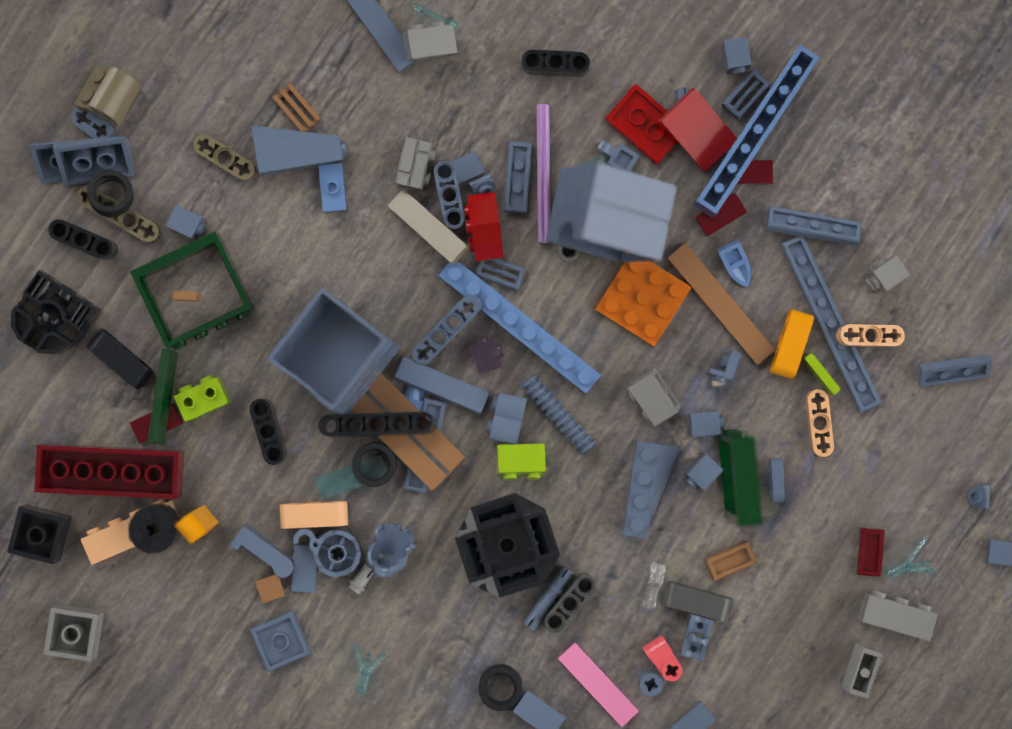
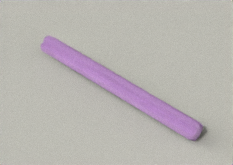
[537,104,551,244]

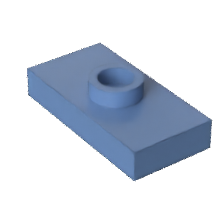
[318,163,347,213]

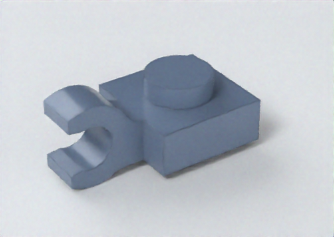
[596,140,640,172]

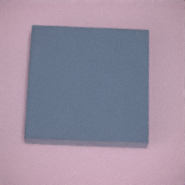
[249,610,312,672]

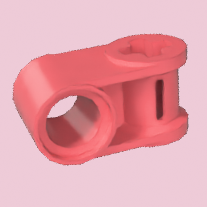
[642,635,682,681]

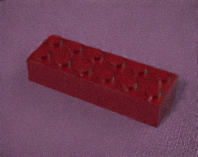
[34,444,184,499]

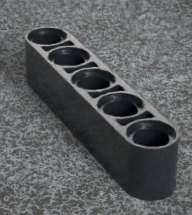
[318,412,437,438]

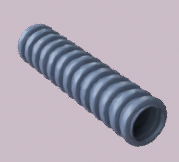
[521,374,596,455]

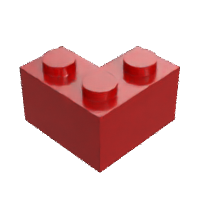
[464,192,504,261]

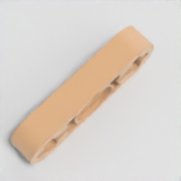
[836,324,905,347]
[806,389,834,457]

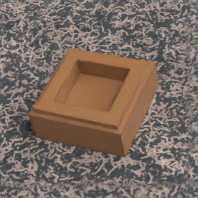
[173,290,201,302]
[255,574,286,603]

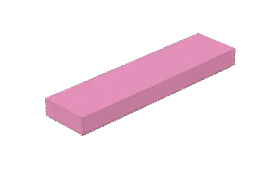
[558,642,639,727]

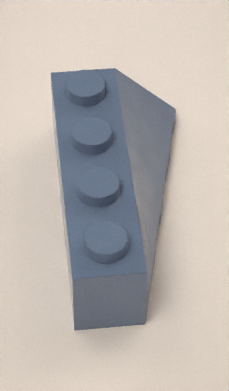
[621,440,682,539]

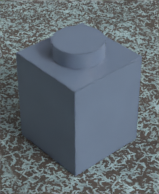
[721,37,752,75]
[166,205,206,240]
[688,411,724,437]
[685,453,723,491]

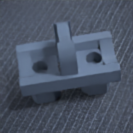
[680,613,714,661]

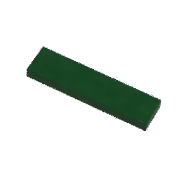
[148,348,178,445]

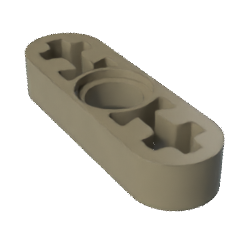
[193,134,256,181]

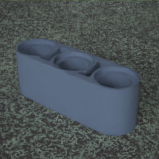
[434,161,465,229]

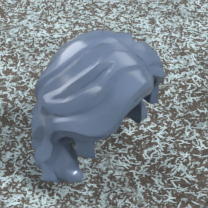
[367,522,415,578]

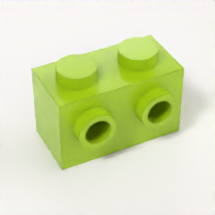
[174,375,232,422]
[497,444,546,481]

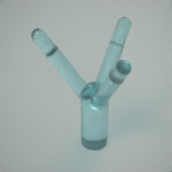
[887,537,936,578]
[353,644,386,695]

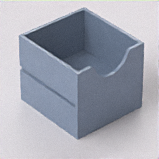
[545,162,677,263]
[267,288,401,414]

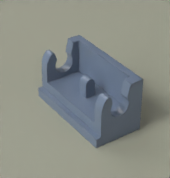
[510,690,566,729]

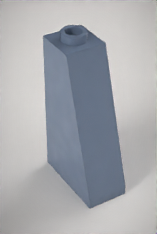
[251,126,348,176]

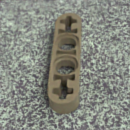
[77,186,161,243]

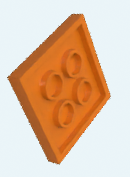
[595,261,692,347]

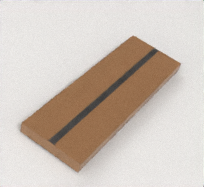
[352,373,466,491]

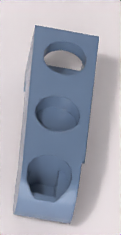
[230,524,294,578]

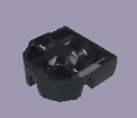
[11,270,101,354]

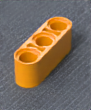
[770,308,814,380]
[175,505,219,544]

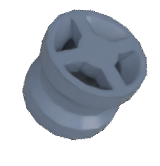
[638,670,663,696]

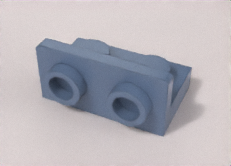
[706,350,742,383]

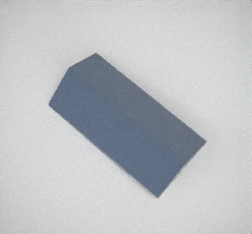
[29,136,135,186]

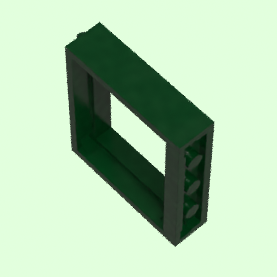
[130,231,255,351]
[718,429,763,527]

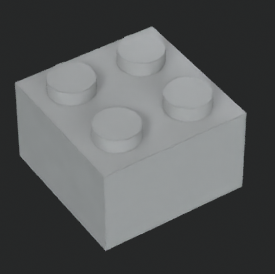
[43,604,105,662]

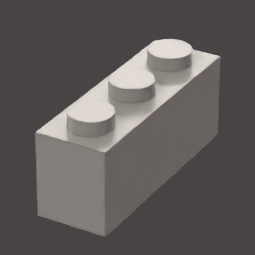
[857,590,938,641]

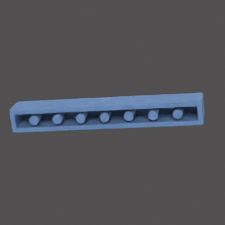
[693,45,820,218]
[438,261,601,393]

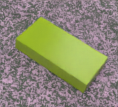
[801,353,841,395]

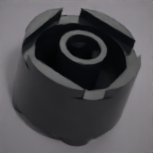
[129,503,181,554]

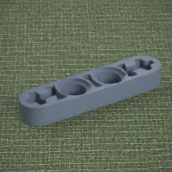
[412,294,482,365]

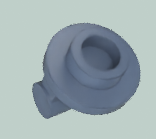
[469,173,496,195]
[968,485,990,509]

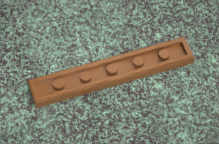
[667,243,775,365]

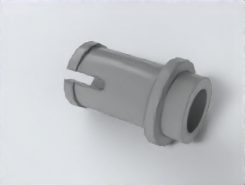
[348,563,375,595]

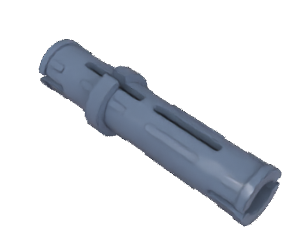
[523,565,575,631]

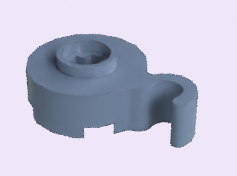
[293,528,361,577]

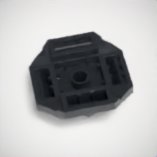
[455,493,560,598]

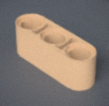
[279,501,348,529]

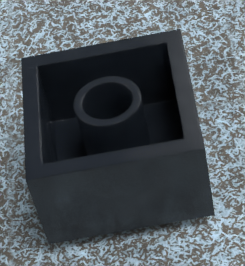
[7,504,72,564]

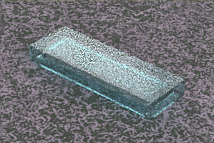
[315,455,387,500]

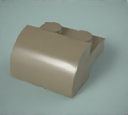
[74,66,141,126]

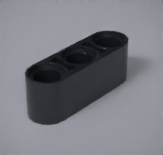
[522,49,590,77]
[48,219,118,261]
[86,328,154,390]
[249,398,287,465]

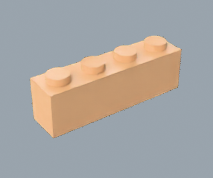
[81,499,181,565]

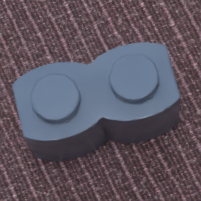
[486,393,527,444]

